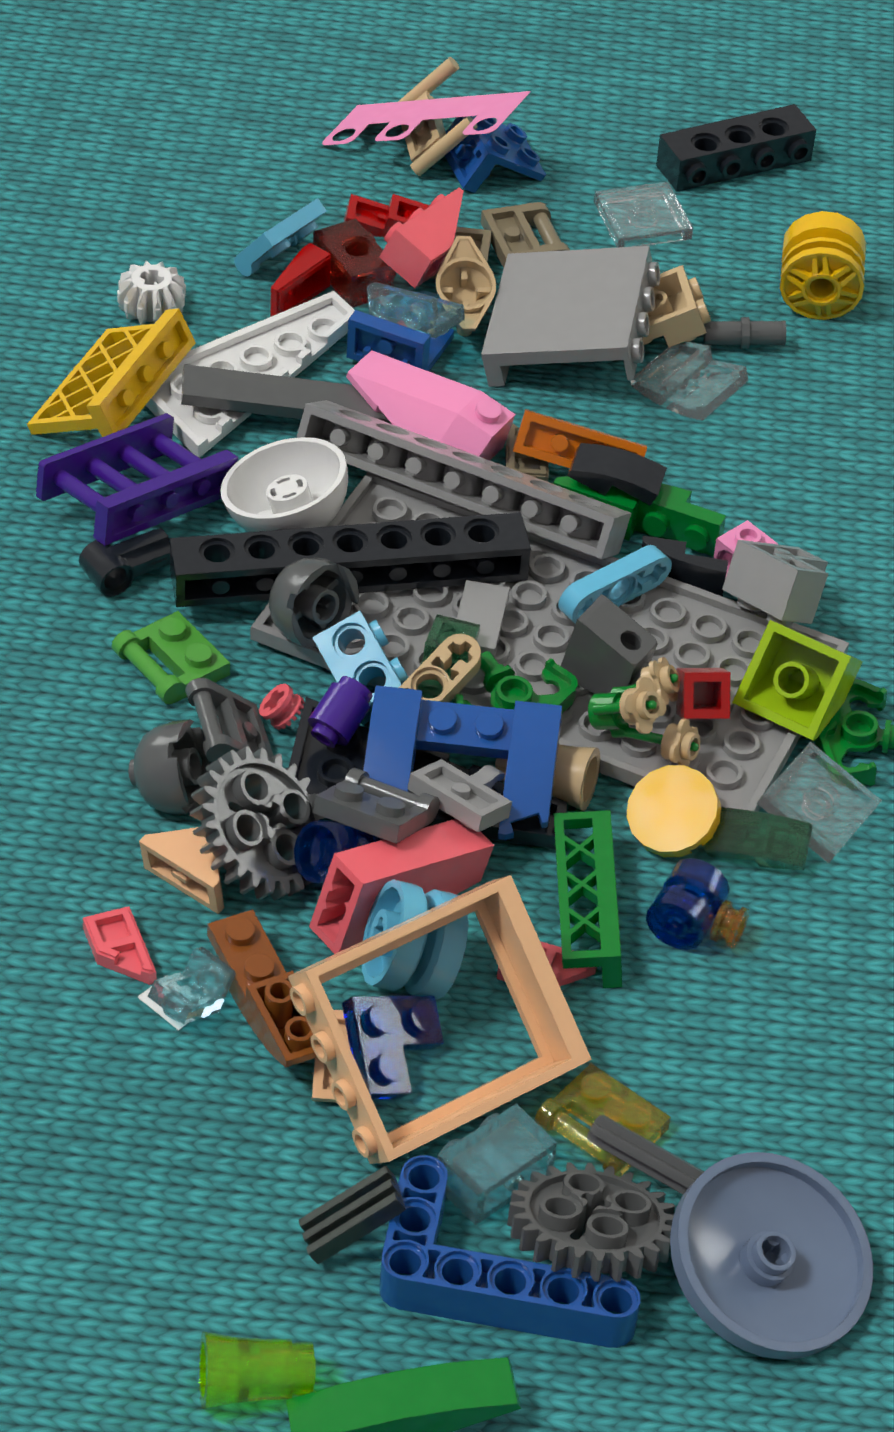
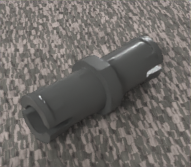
[703,317,786,349]

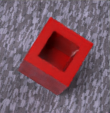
[676,668,731,719]

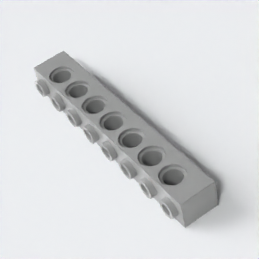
[296,400,632,559]

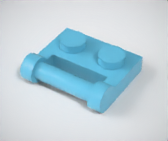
[234,198,327,277]

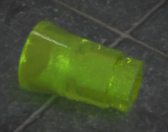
[199,1331,316,1409]

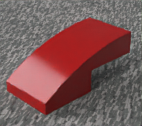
[342,194,429,237]

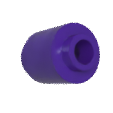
[308,676,373,748]

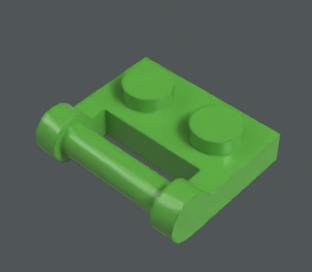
[111,611,230,705]

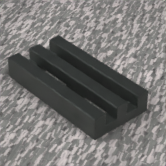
[299,1166,406,1264]

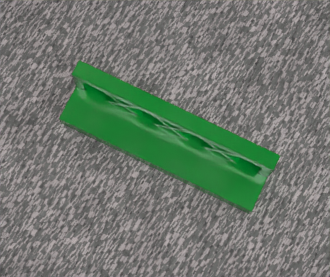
[554,810,622,988]

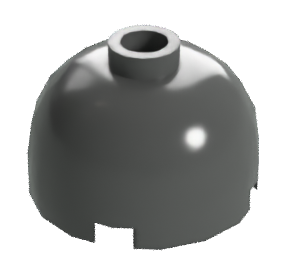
[269,557,359,650]
[128,719,212,815]

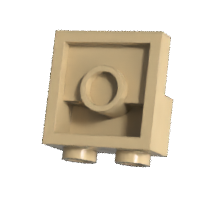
[643,265,711,347]

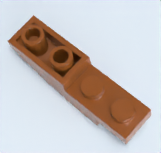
[207,909,317,1067]

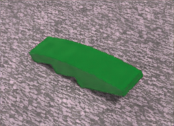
[286,1357,521,1432]

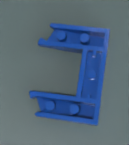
[364,685,562,840]

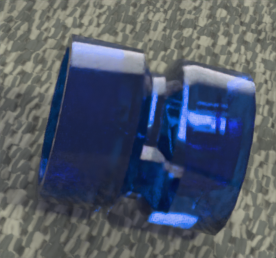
[294,820,382,884]
[646,858,730,950]

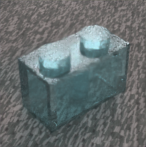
[438,1103,557,1225]

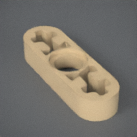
[399,634,481,702]

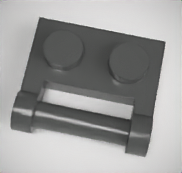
[185,678,274,762]
[313,767,440,844]

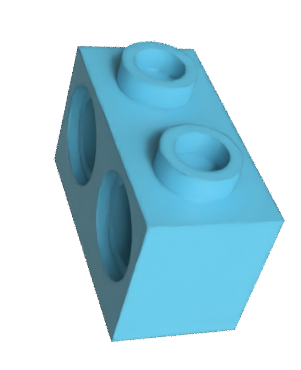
[312,611,408,725]

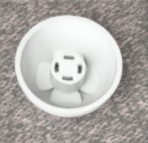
[220,437,348,532]

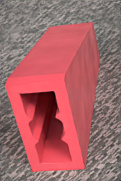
[309,819,494,954]

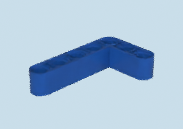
[379,1155,641,1348]

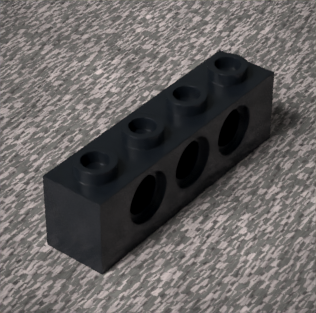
[656,104,816,192]

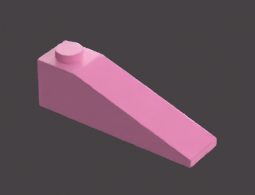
[346,350,516,460]

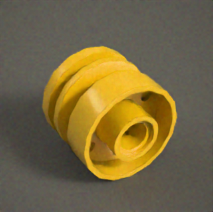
[780,211,866,320]

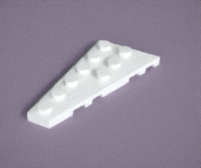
[146,291,355,458]

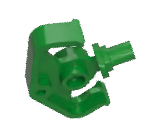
[454,651,578,714]
[814,679,894,788]

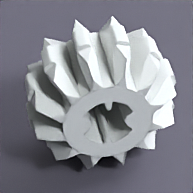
[117,261,186,325]

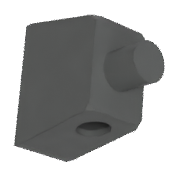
[561,594,658,694]

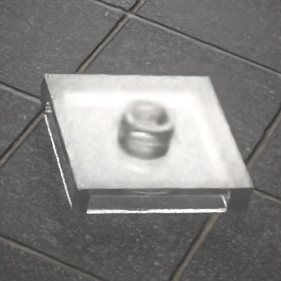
[594,181,693,248]
[757,741,882,863]

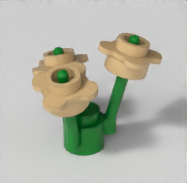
[588,657,701,767]

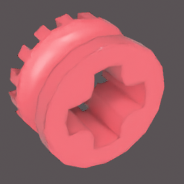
[259,683,305,730]

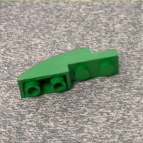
[553,476,726,557]

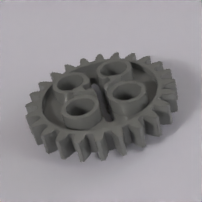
[190,746,331,901]
[507,1162,675,1282]

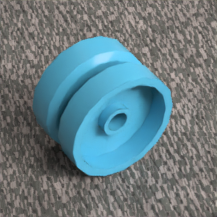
[362,879,468,1000]

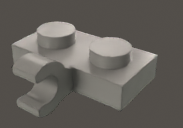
[408,759,512,832]

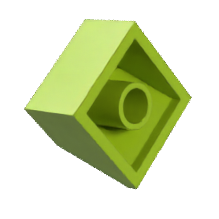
[732,620,863,741]

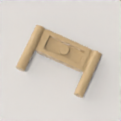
[398,57,478,176]

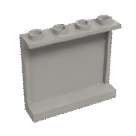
[481,246,660,387]

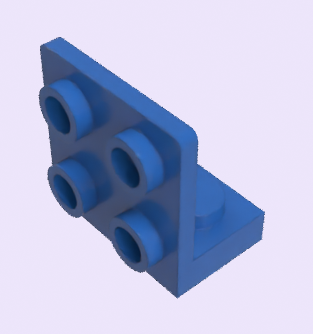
[445,116,546,193]
[347,306,454,371]

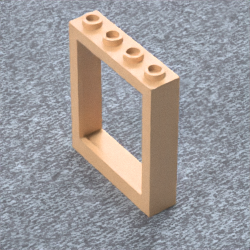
[288,875,592,1164]

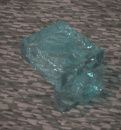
[147,947,236,1024]

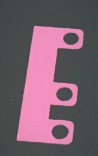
[322,91,531,145]

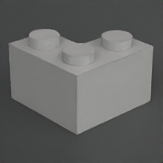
[722,540,828,628]

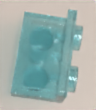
[367,282,465,338]

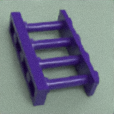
[36,413,238,546]

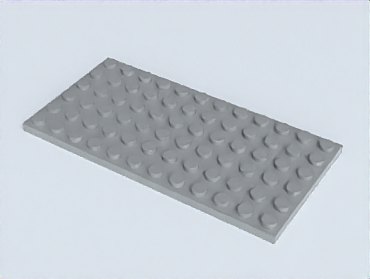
[250,472,849,830]

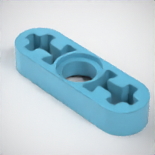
[558,545,672,624]

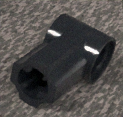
[79,527,170,597]

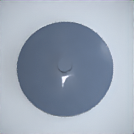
[670,1152,873,1360]

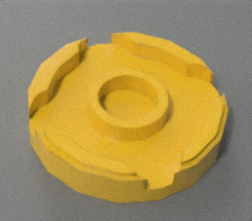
[626,765,721,857]

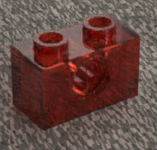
[313,218,397,308]

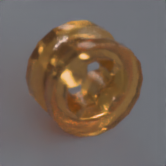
[710,900,750,949]

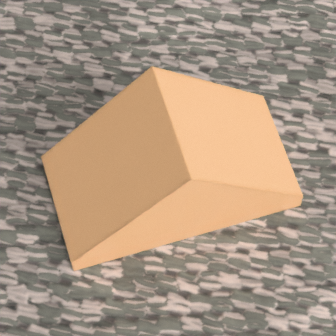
[139,827,224,914]

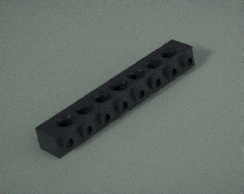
[170,512,531,607]

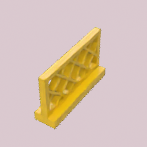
[27,308,196,437]

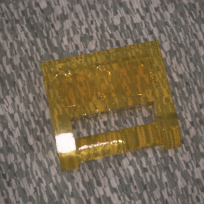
[534,1063,671,1177]

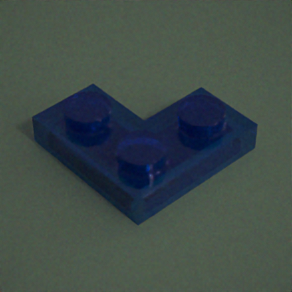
[342,996,444,1099]

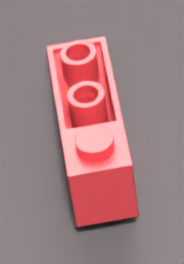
[379,187,464,288]

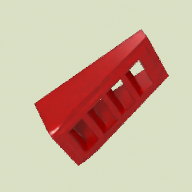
[270,243,331,317]

